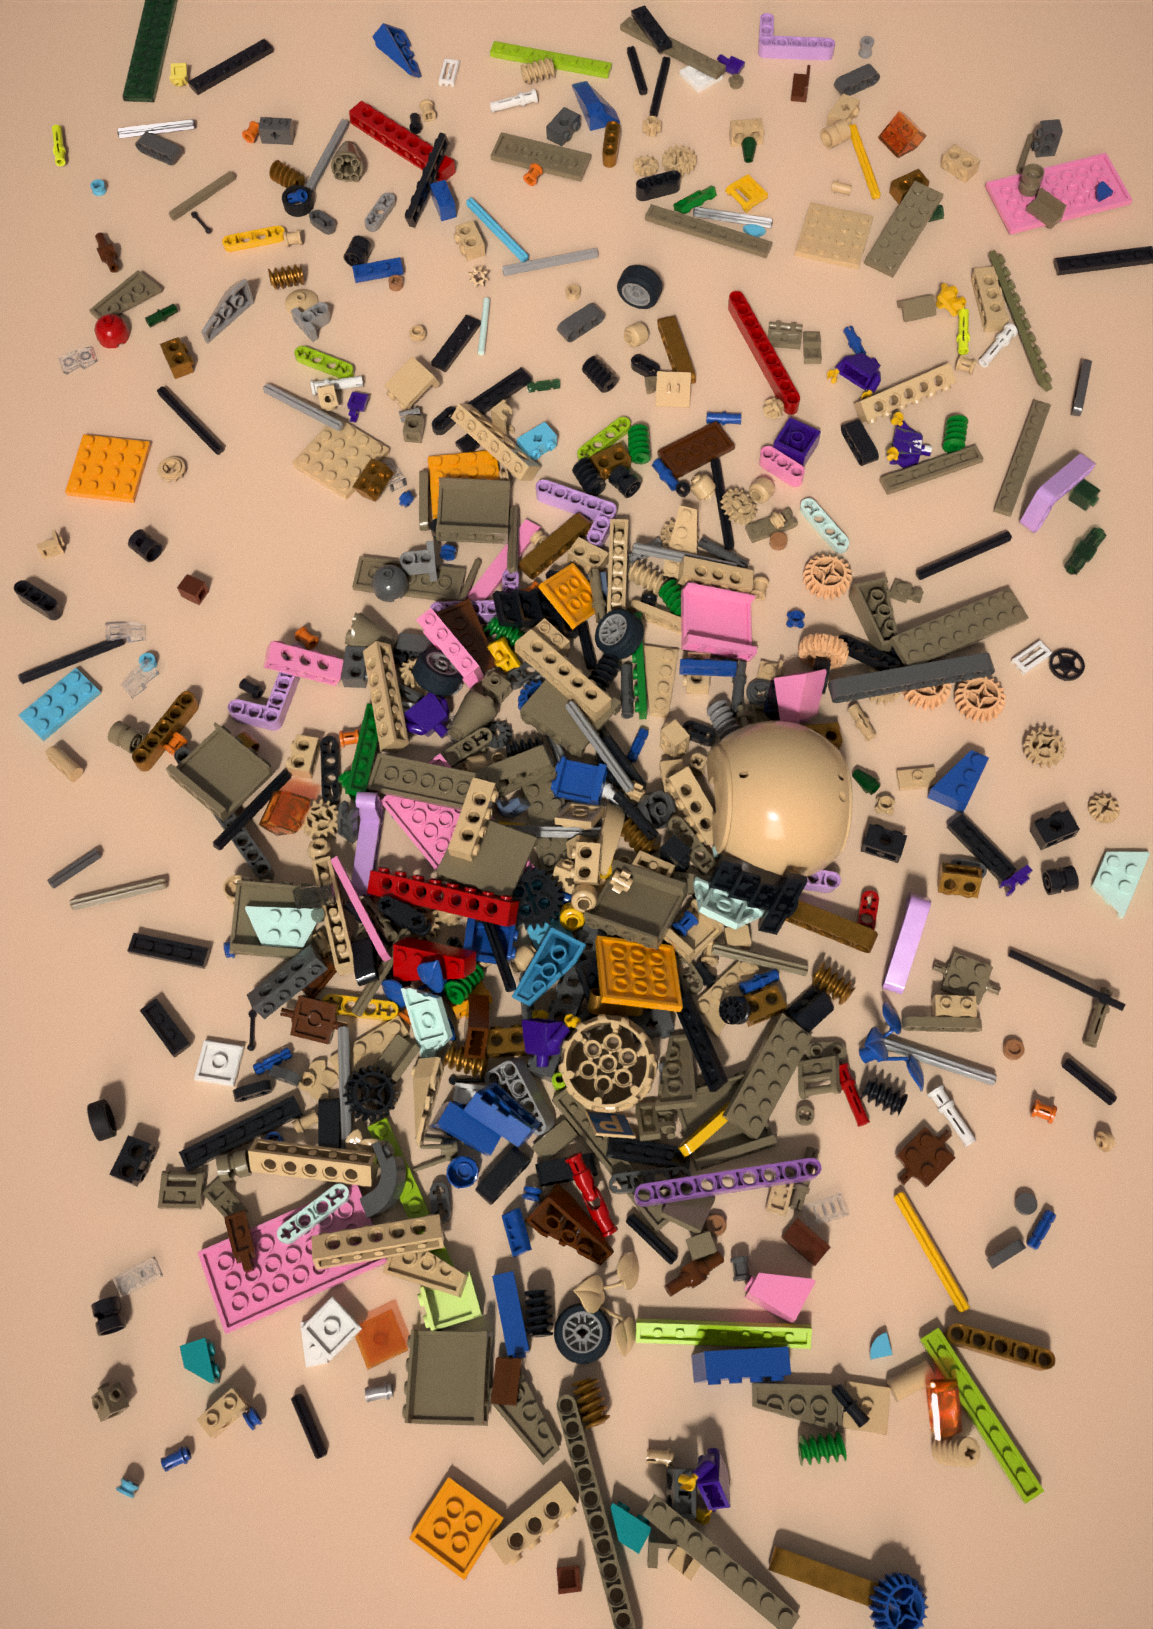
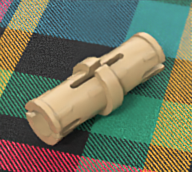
[848,704,877,741]

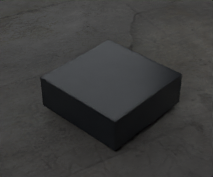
[455,433,480,453]

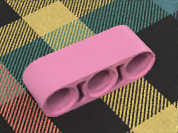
[759,446,805,487]

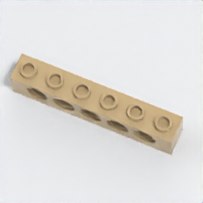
[854,363,957,424]
[451,404,540,481]
[607,519,628,613]
[515,629,612,722]
[363,641,409,753]
[311,856,354,976]
[248,1138,377,1187]
[312,1214,445,1270]

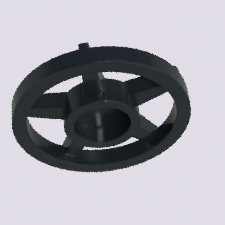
[1049,649,1085,681]

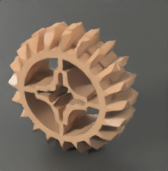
[803,554,852,600]
[798,633,849,669]
[954,677,1006,723]
[901,683,952,711]

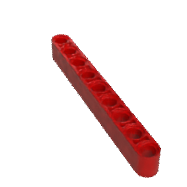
[728,291,800,415]

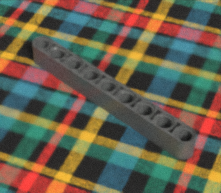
[828,653,995,703]
[174,747,275,882]

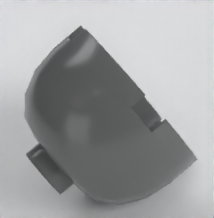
[372,565,408,602]
[637,790,675,829]

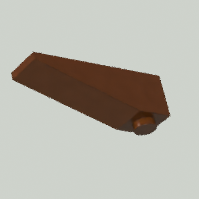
[525,1183,614,1265]

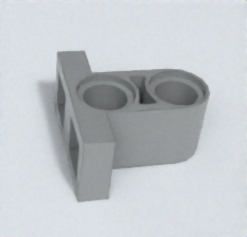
[291,302,331,342]
[399,541,438,582]

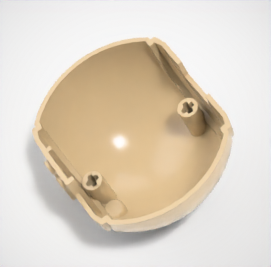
[706,721,853,878]

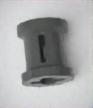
[730,1256,752,1282]

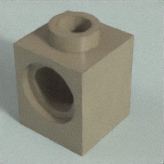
[403,414,425,443]

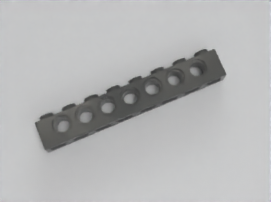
[527,924,607,1082]

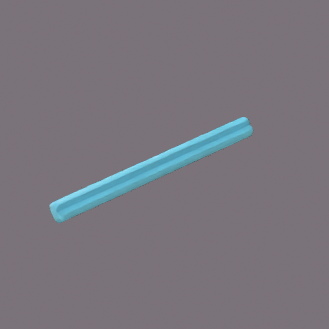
[466,197,529,262]

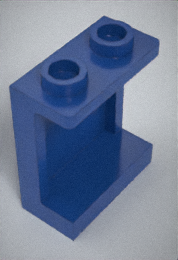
[551,756,608,805]
[463,918,518,965]

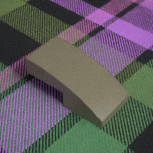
[803,332,822,364]
[532,1119,579,1162]
[203,1178,248,1217]

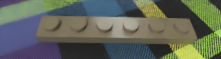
[880,445,984,495]

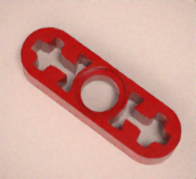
[857,890,879,930]

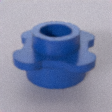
[786,610,805,629]

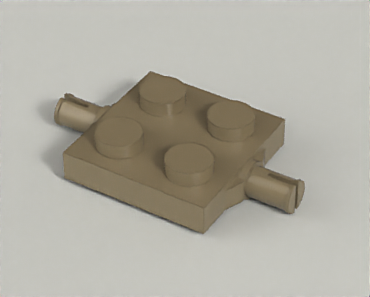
[932,952,1001,1005]

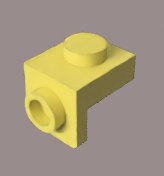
[169,63,188,87]

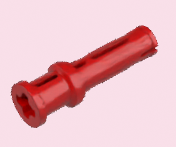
[839,1063,870,1127]

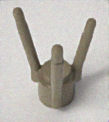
[412,1136,458,1172]

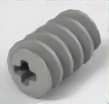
[707,699,740,740]

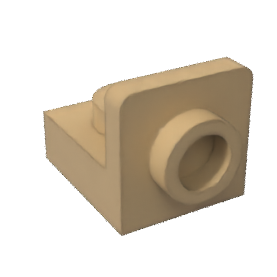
[36,530,65,559]
[757,660,786,683]

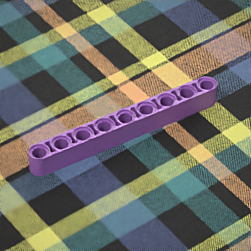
[633,1158,822,1207]

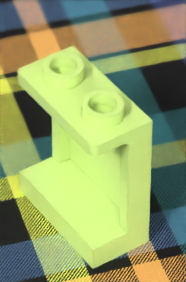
[417,1271,483,1331]

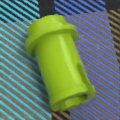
[552,1072,566,1091]

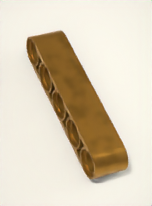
[657,315,696,384]
[518,513,592,580]
[132,691,199,772]
[785,900,878,953]
[944,1323,1056,1371]
[768,1546,879,1606]

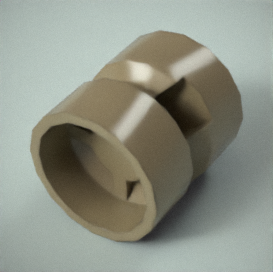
[1018,164,1045,197]
[108,720,144,754]
[216,1148,252,1182]

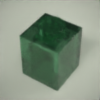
[1068,479,1101,511]

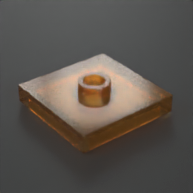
[355,1309,409,1370]

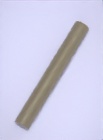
[1016,134,1034,173]
[458,559,481,601]

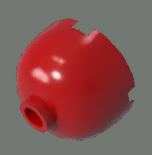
[94,314,130,348]

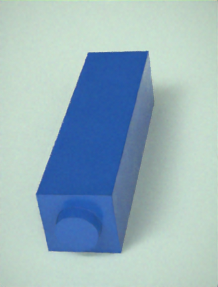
[492,1271,530,1359]

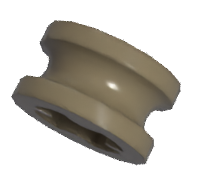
[795,1106,814,1126]

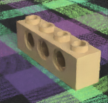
[971,266,1009,332]
[678,556,754,594]
[665,766,715,846]
[448,777,499,862]
[489,1481,578,1566]

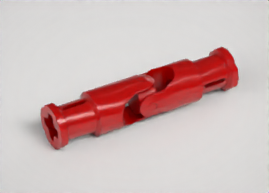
[565,1152,618,1237]

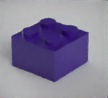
[773,417,821,467]

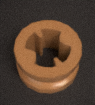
[388,275,403,291]

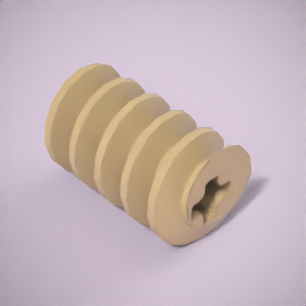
[520,58,555,85]
[628,559,668,596]
[931,1435,981,1468]

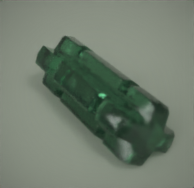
[527,379,560,393]

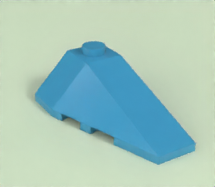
[512,927,586,1007]

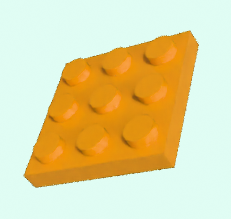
[538,563,607,629]
[409,1477,504,1580]

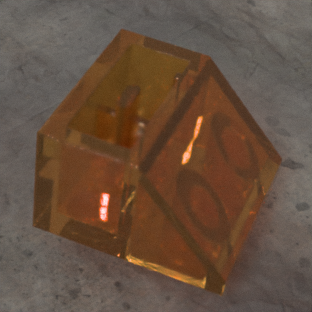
[878,111,927,158]
[259,790,311,836]
[926,1379,962,1440]

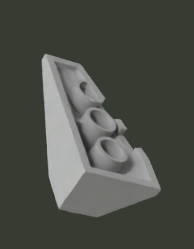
[202,279,254,344]

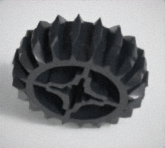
[343,1065,399,1122]

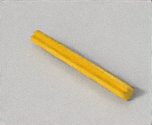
[849,124,881,200]
[894,1192,970,1313]

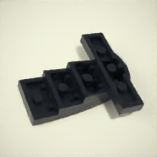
[492,570,579,639]
[708,855,808,935]

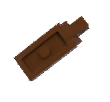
[224,1210,256,1273]

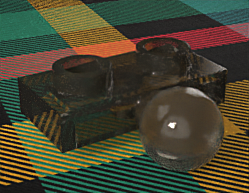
[292,883,337,923]

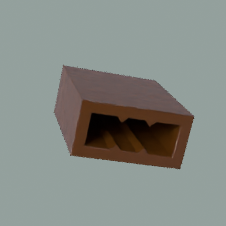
[464,994,489,1059]

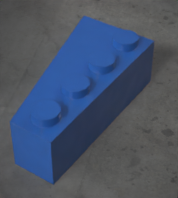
[691,1347,791,1385]

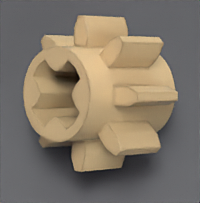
[642,116,661,137]
[468,265,488,287]
[763,397,784,420]
[622,780,645,803]
[609,868,634,894]

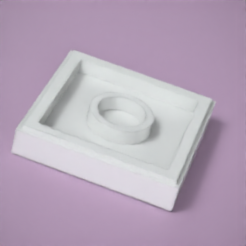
[679,65,723,93]
[194,1040,245,1087]
[300,1296,362,1361]

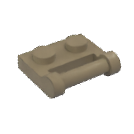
[798,1056,842,1099]
[158,1171,206,1210]

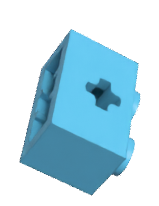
[516,422,557,460]

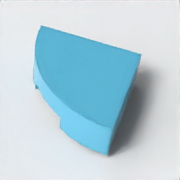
[743,224,766,238]
[869,1332,893,1360]

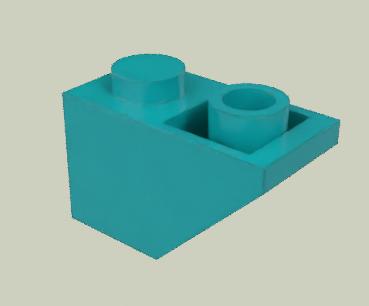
[180,1338,221,1384]
[611,1501,652,1554]

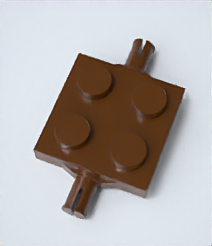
[280,995,348,1044]
[895,1127,956,1188]

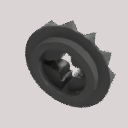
[746,680,770,706]
[482,720,512,749]

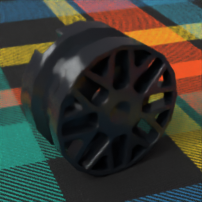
[719,996,752,1025]

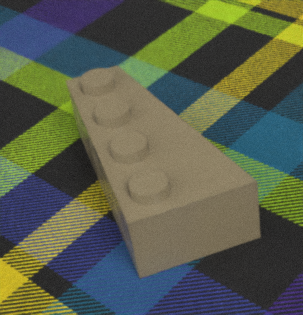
[848,577,898,654]
[473,745,556,800]

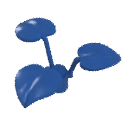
[381,960,457,1041]
[859,1001,924,1092]

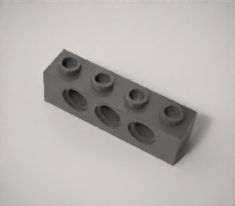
[247,945,328,1019]

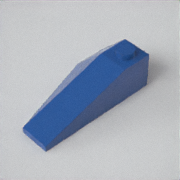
[372,23,422,78]
[572,81,620,131]

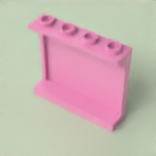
[681,582,757,662]
[416,608,484,689]

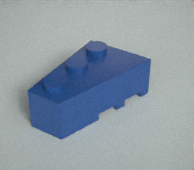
[927,750,989,814]
[463,1082,541,1147]
[430,1101,501,1156]

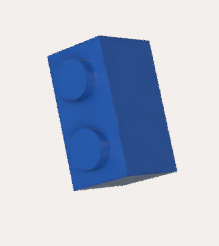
[430,180,457,221]

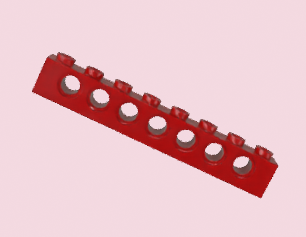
[349,100,456,181]
[367,867,519,927]

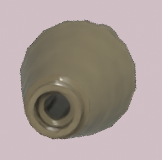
[331,141,363,182]
[345,612,397,652]
[448,689,497,741]

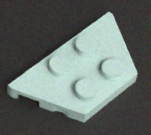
[1091,852,1150,919]
[693,877,765,930]
[245,906,323,949]
[401,986,453,1058]

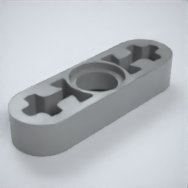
[365,193,396,232]

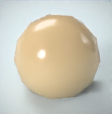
[307,838,332,860]

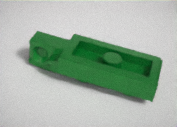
[673,185,717,214]

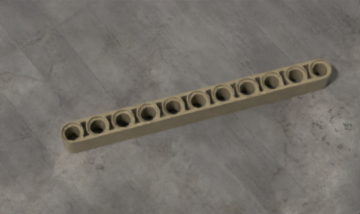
[556,1395,636,1629]

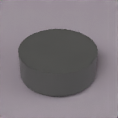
[1014,1193,1038,1215]

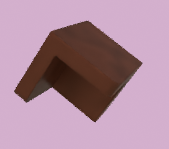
[177,574,209,605]
[556,1565,582,1594]

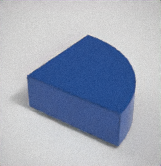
[1096,181,1113,202]

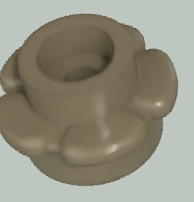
[728,74,744,89]

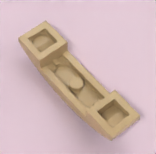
[597,803,625,876]

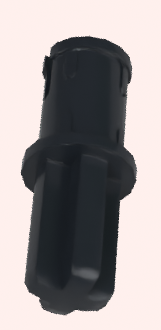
[831,1383,870,1428]

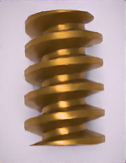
[269,160,305,189]
[268,263,304,290]
[620,818,661,855]
[812,962,857,1005]
[443,1043,488,1079]
[571,1378,610,1430]

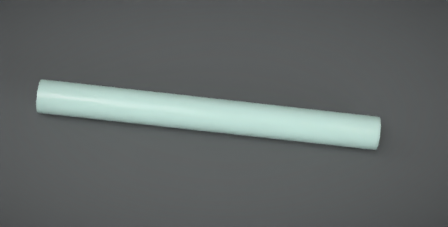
[478,297,490,355]

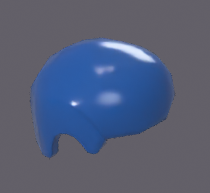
[446,1156,479,1189]

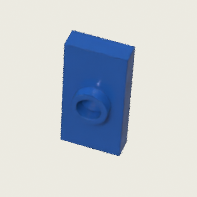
[502,1208,532,1257]

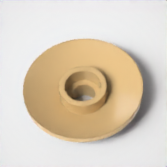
[285,289,318,314]

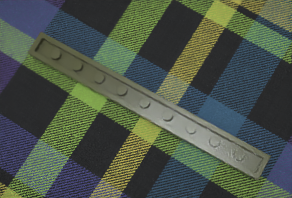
[989,250,1053,392]

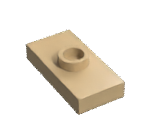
[896,767,938,791]
[765,1171,794,1217]

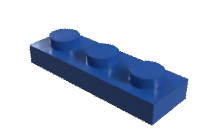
[352,257,404,283]
[679,658,737,677]

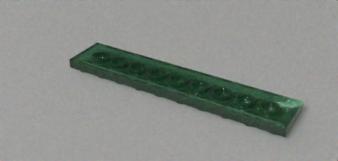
[122,0,178,102]

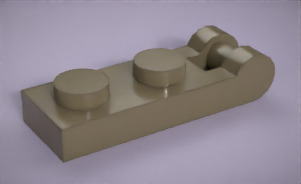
[745,509,798,543]

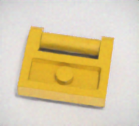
[725,174,768,213]

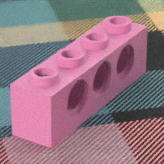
[263,641,343,686]

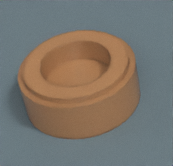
[769,532,788,550]
[1002,1039,1025,1060]
[705,1214,727,1237]

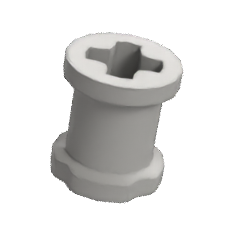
[858,36,874,59]

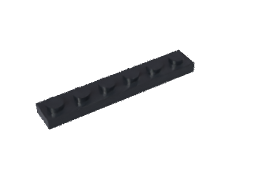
[188,39,274,95]
[405,133,450,228]
[1054,246,1153,276]
[676,976,728,1092]
[179,1096,303,1172]

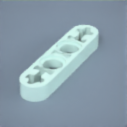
[800,498,849,553]
[277,1184,350,1244]

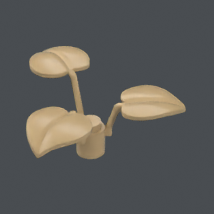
[573,1251,639,1357]

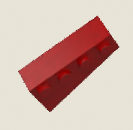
[393,936,476,981]

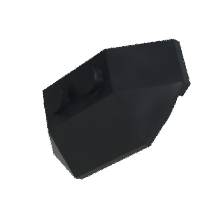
[595,726,646,791]

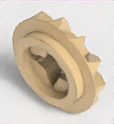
[633,154,658,177]
[157,457,186,482]
[1088,794,1121,823]

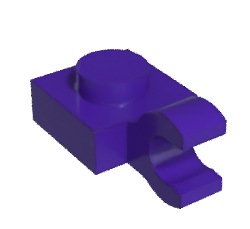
[717,54,745,75]
[347,392,369,423]
[999,864,1033,896]

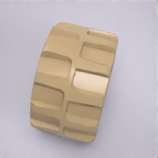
[558,1014,658,1113]

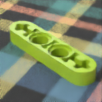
[294,346,354,379]
[577,417,631,461]

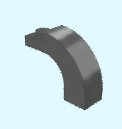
[359,1141,406,1218]

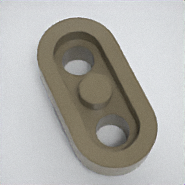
[805,1041,847,1063]

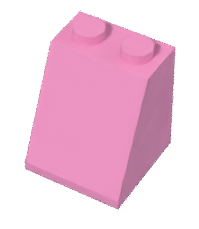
[774,669,827,724]
[744,1273,816,1324]

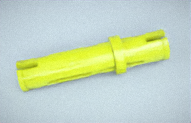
[52,125,66,166]
[956,308,970,355]

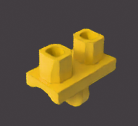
[936,283,966,317]
[487,637,521,673]

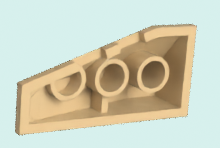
[411,1057,444,1148]

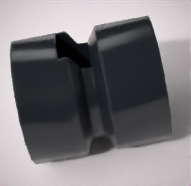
[343,235,372,267]
[608,465,641,498]
[128,529,163,562]
[1042,865,1079,895]
[91,1296,126,1336]

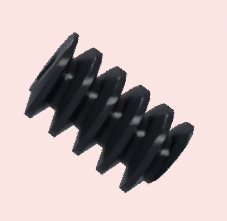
[582,356,619,393]
[572,457,605,496]
[588,653,621,691]
[505,736,544,758]
[860,1077,908,1116]
[525,1290,553,1338]

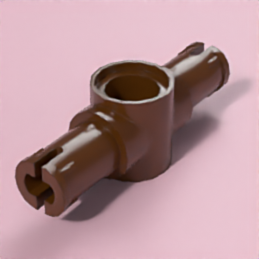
[95,232,119,273]
[664,1251,724,1297]

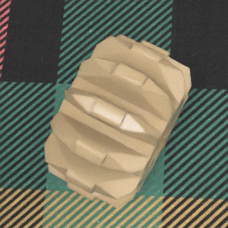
[399,657,422,689]

